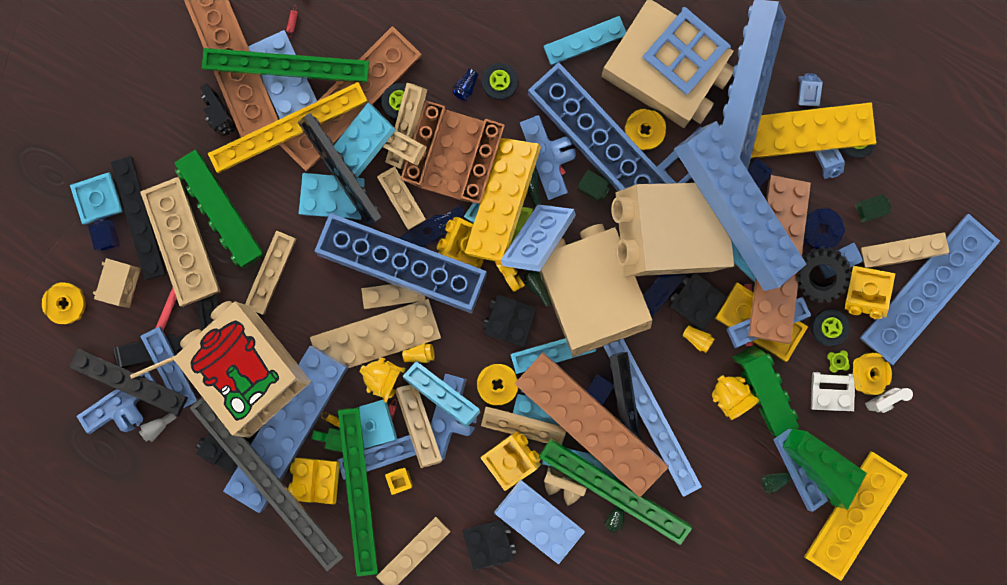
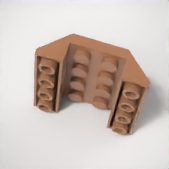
[401,100,505,204]

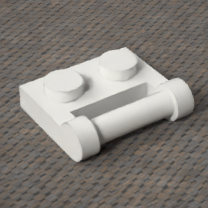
[811,372,855,411]
[865,388,913,413]

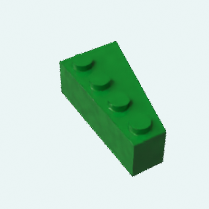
[733,346,799,437]
[783,429,867,510]

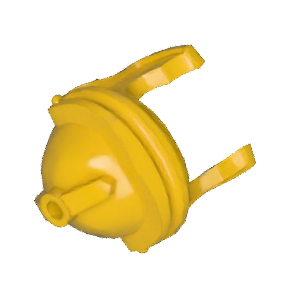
[360,357,406,403]
[712,375,759,420]

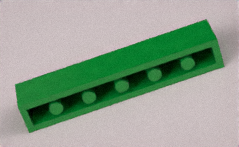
[175,150,265,269]

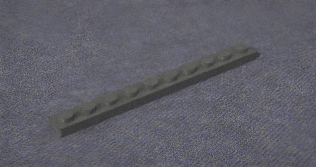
[190,397,344,571]

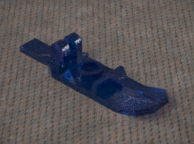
[399,206,465,247]

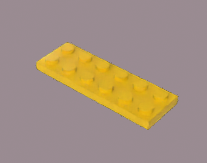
[751,102,876,159]
[465,138,541,262]
[804,451,908,581]

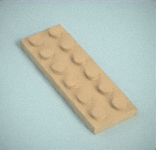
[141,177,221,307]
[310,299,441,368]

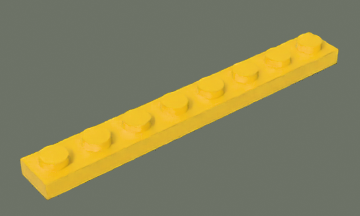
[208,82,368,173]

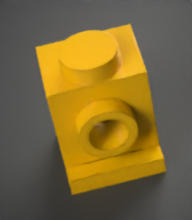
[385,468,413,495]

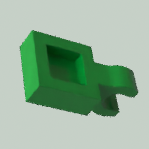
[312,428,343,452]

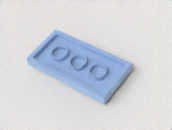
[248,30,317,119]
[501,205,576,272]
[494,479,585,564]

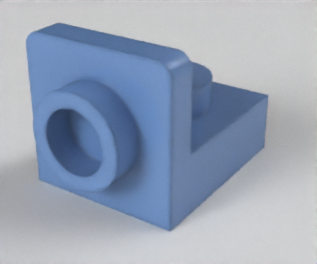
[797,73,823,106]
[815,149,845,179]

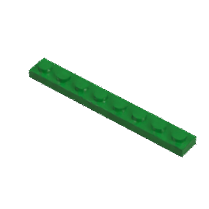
[202,48,370,83]
[338,407,378,577]
[539,438,692,545]

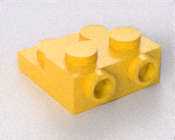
[437,217,484,269]
[845,266,895,319]
[480,431,541,491]
[288,458,340,504]

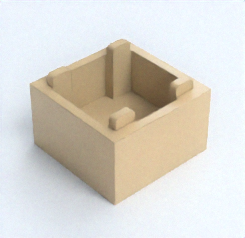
[93,258,141,308]

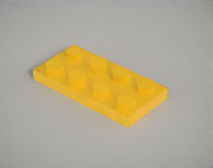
[715,283,808,362]

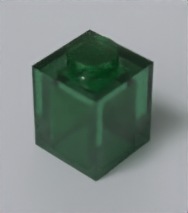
[576,170,610,202]
[855,194,891,223]

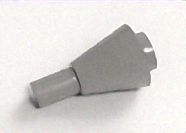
[139,413,177,442]

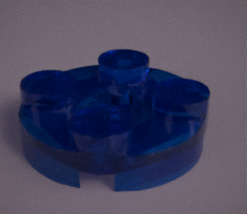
[804,208,845,249]

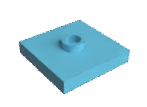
[70,172,123,225]
[359,399,397,449]

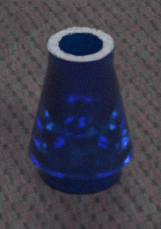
[453,69,479,101]

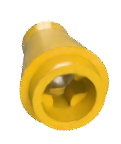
[682,326,715,353]
[402,343,434,363]

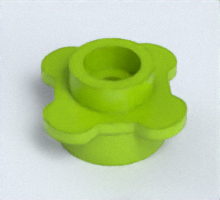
[827,350,850,373]

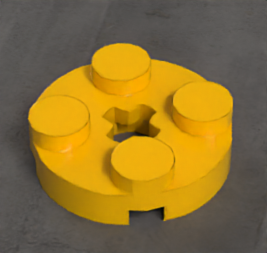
[624,109,666,151]
[495,261,525,291]
[42,283,86,324]
[853,353,892,395]
[477,364,518,405]

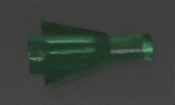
[527,169,541,206]
[523,270,551,307]
[762,472,792,495]
[603,506,625,533]

